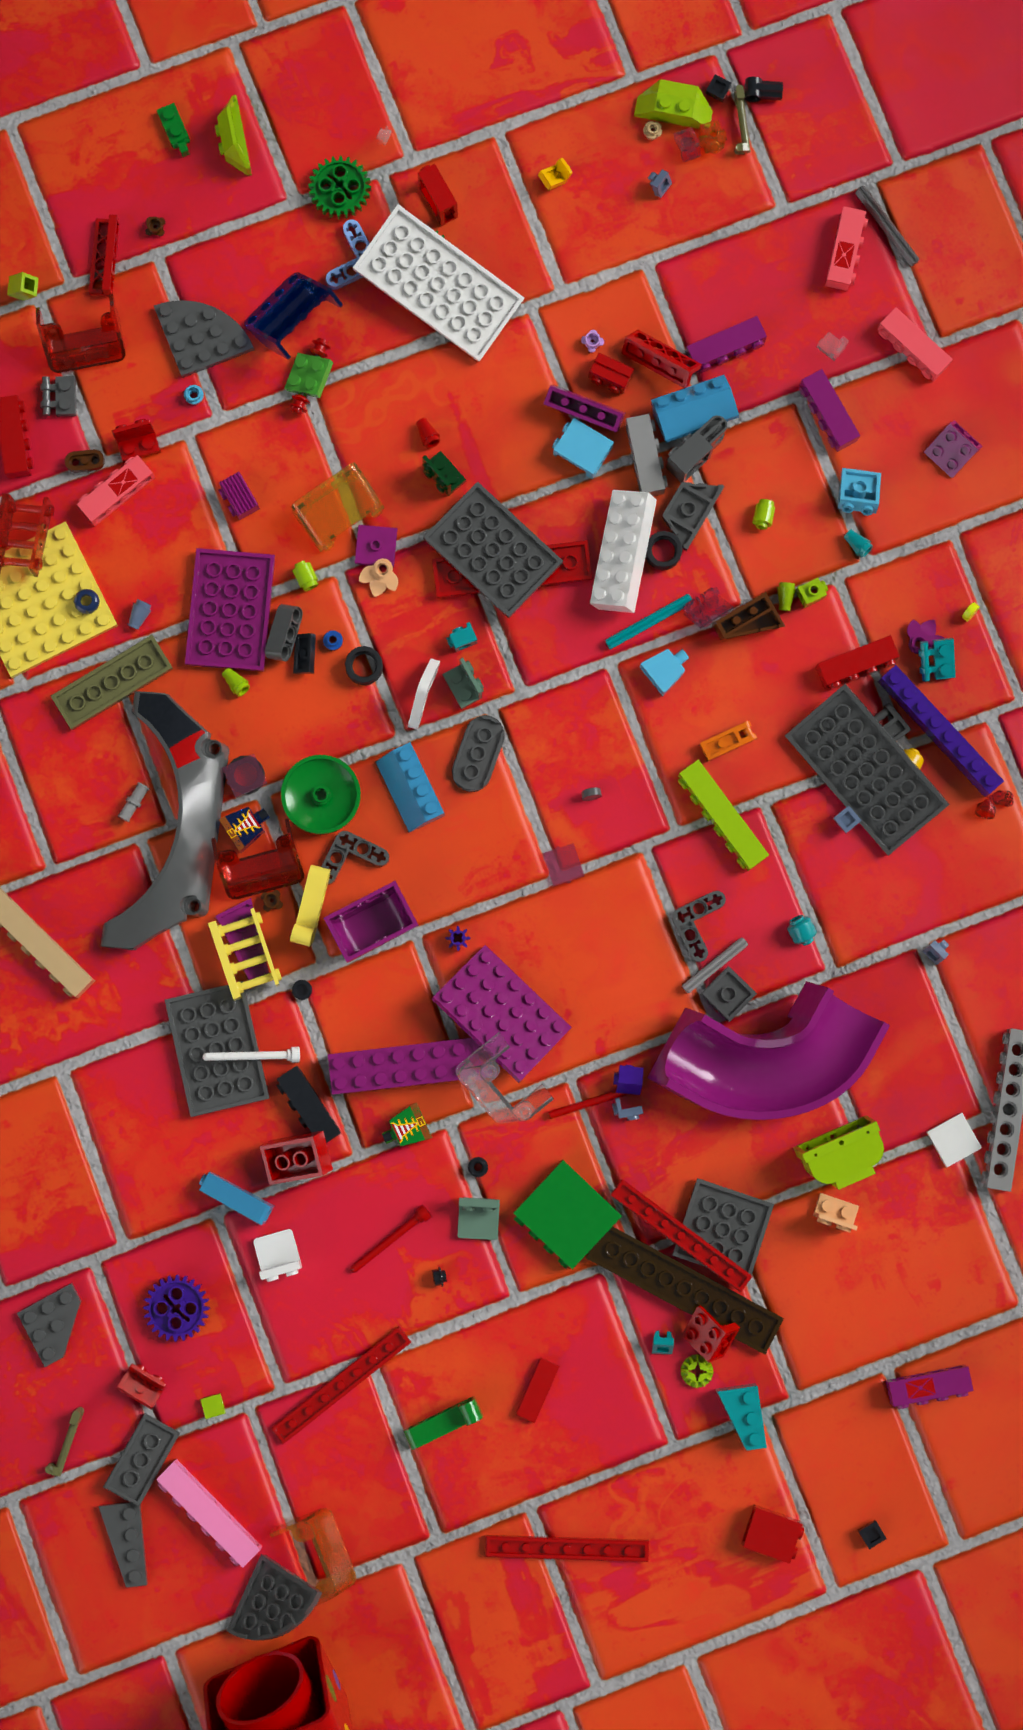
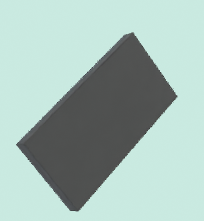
[104,1413,180,1507]

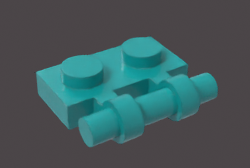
[919,638,956,681]

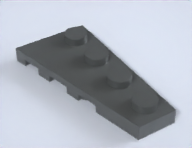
[98,1502,148,1588]

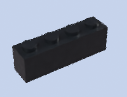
[276,1066,342,1143]

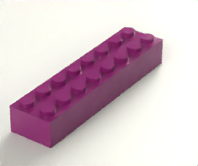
[328,1038,492,1095]

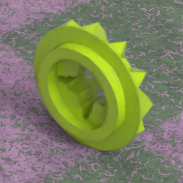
[681,1355,714,1388]

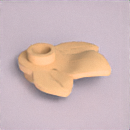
[359,558,398,597]

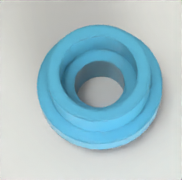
[184,385,204,405]

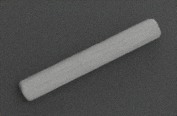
[682,937,748,993]

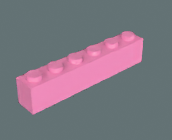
[156,1459,262,1568]

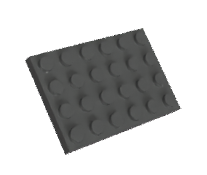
[423,481,563,618]
[165,981,270,1117]

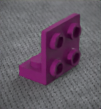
[924,420,983,478]

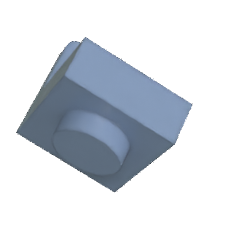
[612,1098,643,1121]

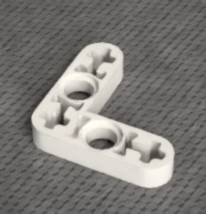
[408,658,440,730]

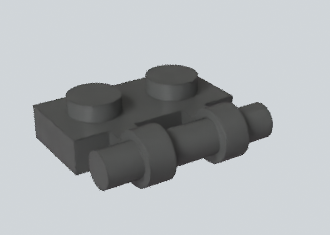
[40,376,77,417]

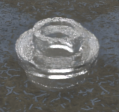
[376,126,392,146]

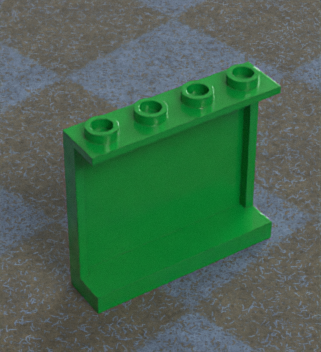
[513,1160,622,1269]

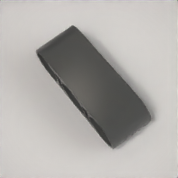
[265,604,303,662]

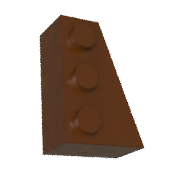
[711,592,785,640]

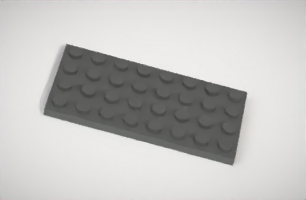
[785,684,950,856]

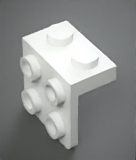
[253,1229,302,1282]

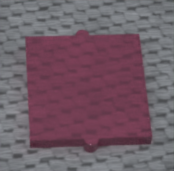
[222,754,267,798]
[543,843,584,887]

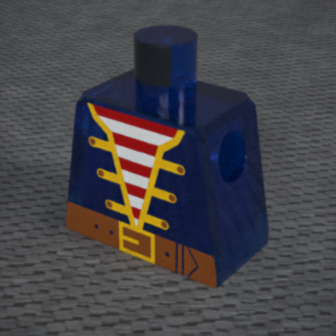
[219,807,270,853]

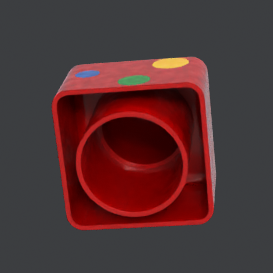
[203,1636,353,1730]

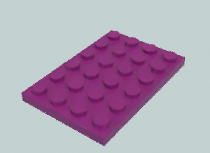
[185,548,275,672]
[432,945,572,1083]

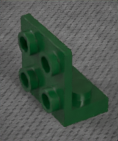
[422,451,466,496]

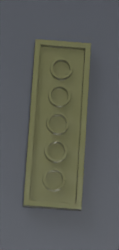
[51,635,173,730]

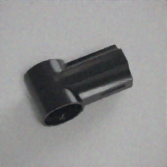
[744,77,783,102]

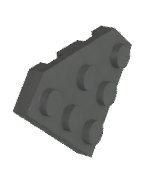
[17,1283,82,1367]

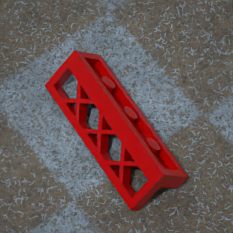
[89,214,120,297]
[621,330,702,388]

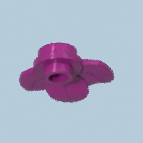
[907,620,944,654]

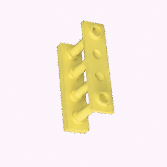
[208,908,282,1001]

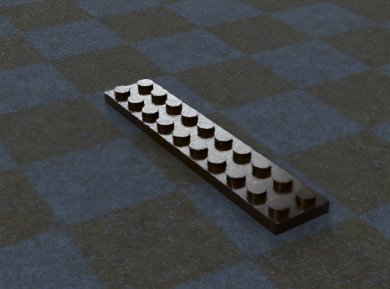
[586,1226,784,1354]

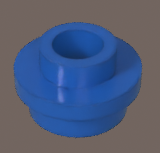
[323,631,343,650]

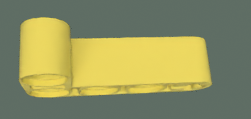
[290,865,331,947]

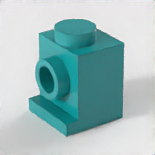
[446,622,478,652]

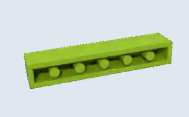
[678,759,769,871]

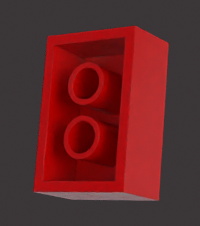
[260,1131,333,1185]

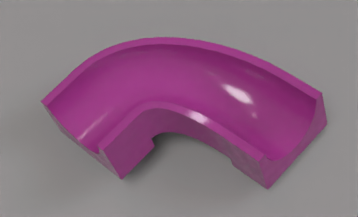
[647,981,890,1120]

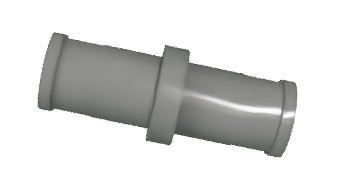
[118,782,149,822]

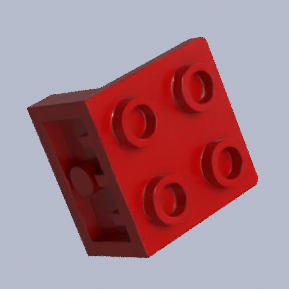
[112,419,161,463]
[682,1305,740,1363]

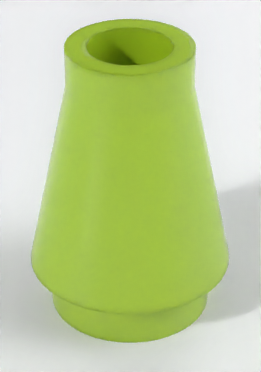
[777,582,796,611]
[222,668,250,697]

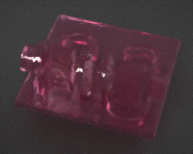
[683,587,733,629]

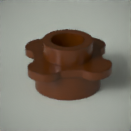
[145,217,165,237]
[261,890,283,912]

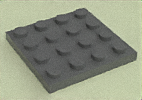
[672,1178,774,1275]

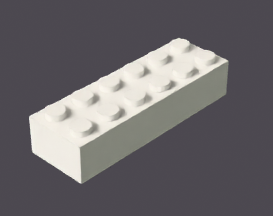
[590,490,657,613]

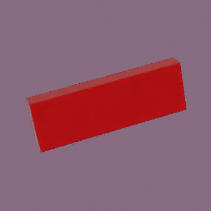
[516,1358,559,1423]

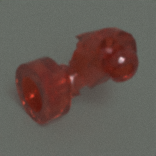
[975,790,1014,820]

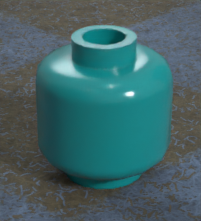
[787,915,817,946]

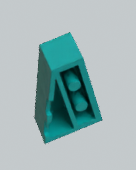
[715,1383,767,1451]

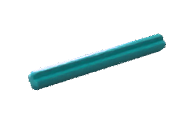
[605,594,693,649]

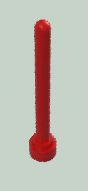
[351,1204,432,1273]

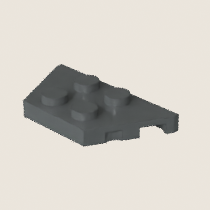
[662,482,725,552]

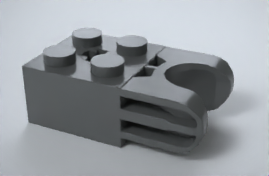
[666,415,727,483]

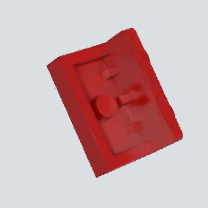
[117,1363,166,1410]

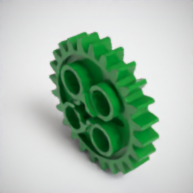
[308,156,371,219]

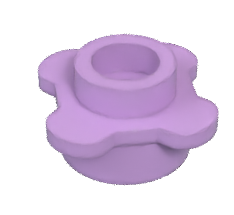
[581,330,604,353]

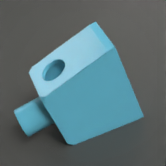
[639,649,689,696]

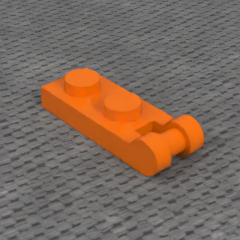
[700,721,758,761]

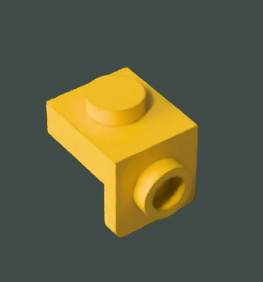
[538,158,572,191]

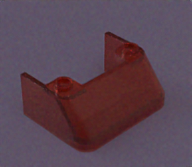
[36,293,126,373]
[211,818,304,899]

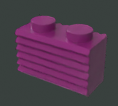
[218,472,260,520]

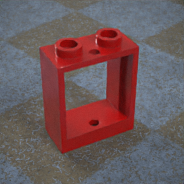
[418,164,458,226]

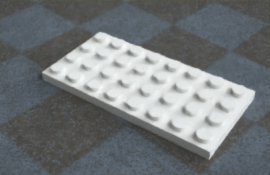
[353,204,524,362]

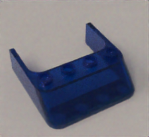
[244,272,343,360]

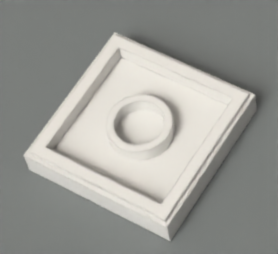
[926,1113,982,1167]

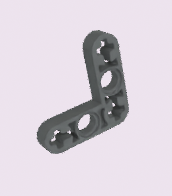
[321,831,390,885]
[672,891,726,962]

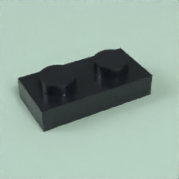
[293,633,316,675]

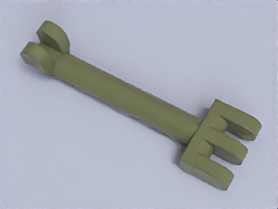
[734,85,751,155]
[45,1407,84,1476]

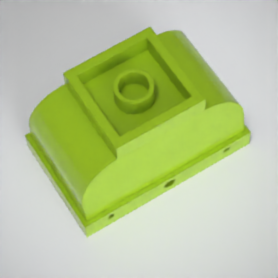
[793,1116,884,1190]

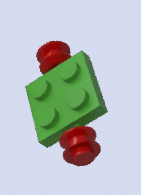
[285,338,333,414]

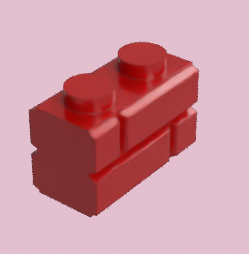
[588,353,634,394]

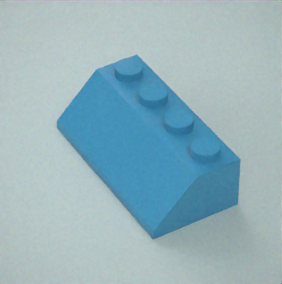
[651,375,739,443]
[376,742,445,833]

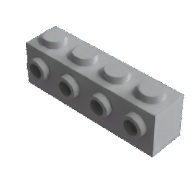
[625,414,668,496]

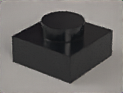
[706,74,732,102]
[858,1520,887,1549]

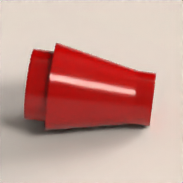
[416,418,440,448]

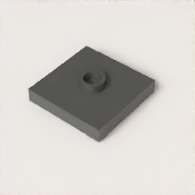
[700,966,757,1022]

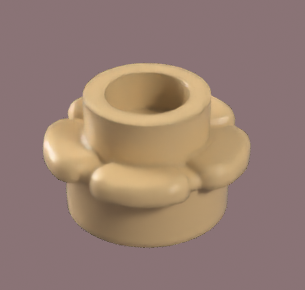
[643,121,662,140]

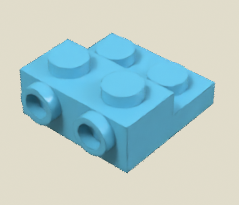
[838,468,881,516]

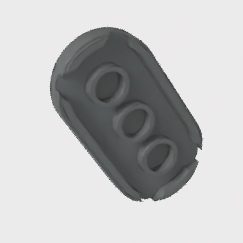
[452,715,505,792]

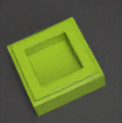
[200,1393,226,1419]

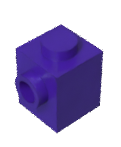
[613,1065,644,1095]

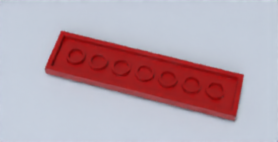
[432,540,593,599]

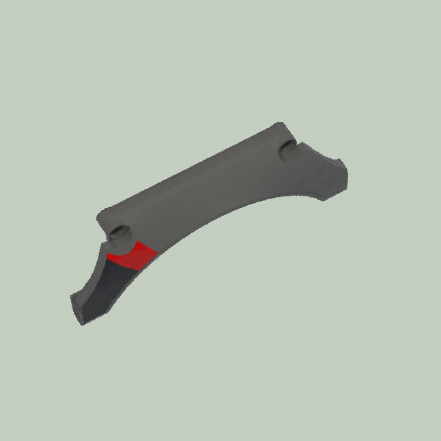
[100,691,229,950]

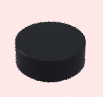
[292,980,312,1000]

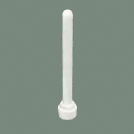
[203,1047,300,1063]

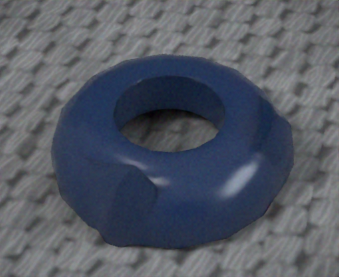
[73,589,100,614]

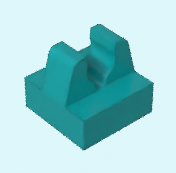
[652,1331,674,1354]

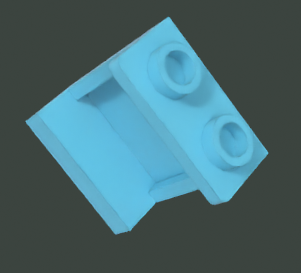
[552,418,614,479]

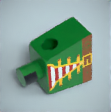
[382,1103,432,1146]

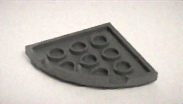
[154,300,254,378]
[227,1554,322,1641]

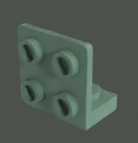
[443,658,484,709]
[458,1197,500,1240]

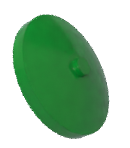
[281,755,361,835]

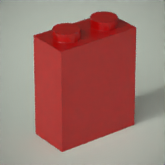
[741,1505,804,1564]

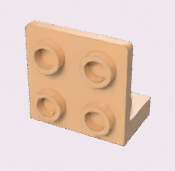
[813,1193,859,1232]

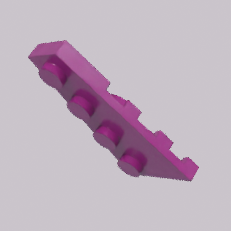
[215,898,269,980]

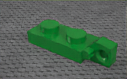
[157,103,190,157]

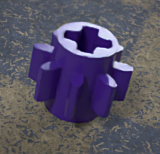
[446,926,471,951]

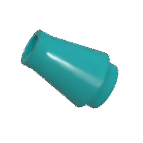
[844,529,873,557]

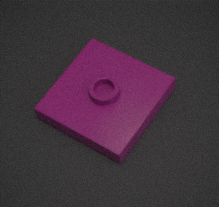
[355,525,398,568]

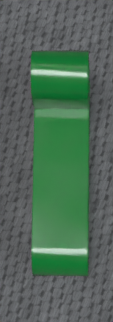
[403,1396,483,1450]

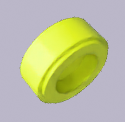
[962,602,980,622]

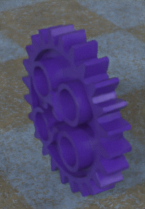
[143,1274,210,1342]

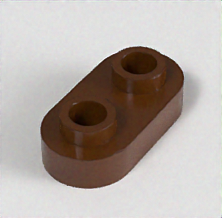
[65,449,105,473]

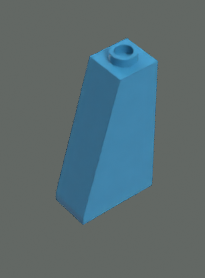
[199,1172,275,1225]

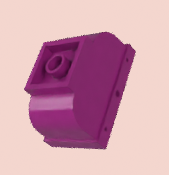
[324,881,419,963]

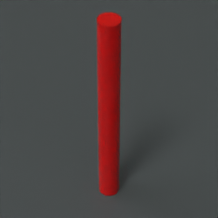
[548,1090,627,1119]

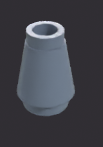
[128,599,152,630]

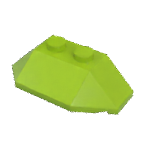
[634,79,713,131]
[215,95,252,176]

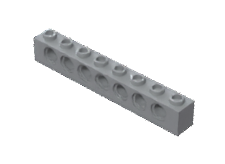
[981,1028,1023,1192]

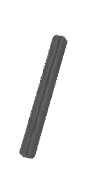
[855,186,919,266]

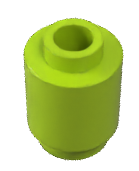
[753,499,775,530]
[292,561,318,591]

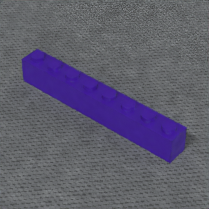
[878,665,1004,797]

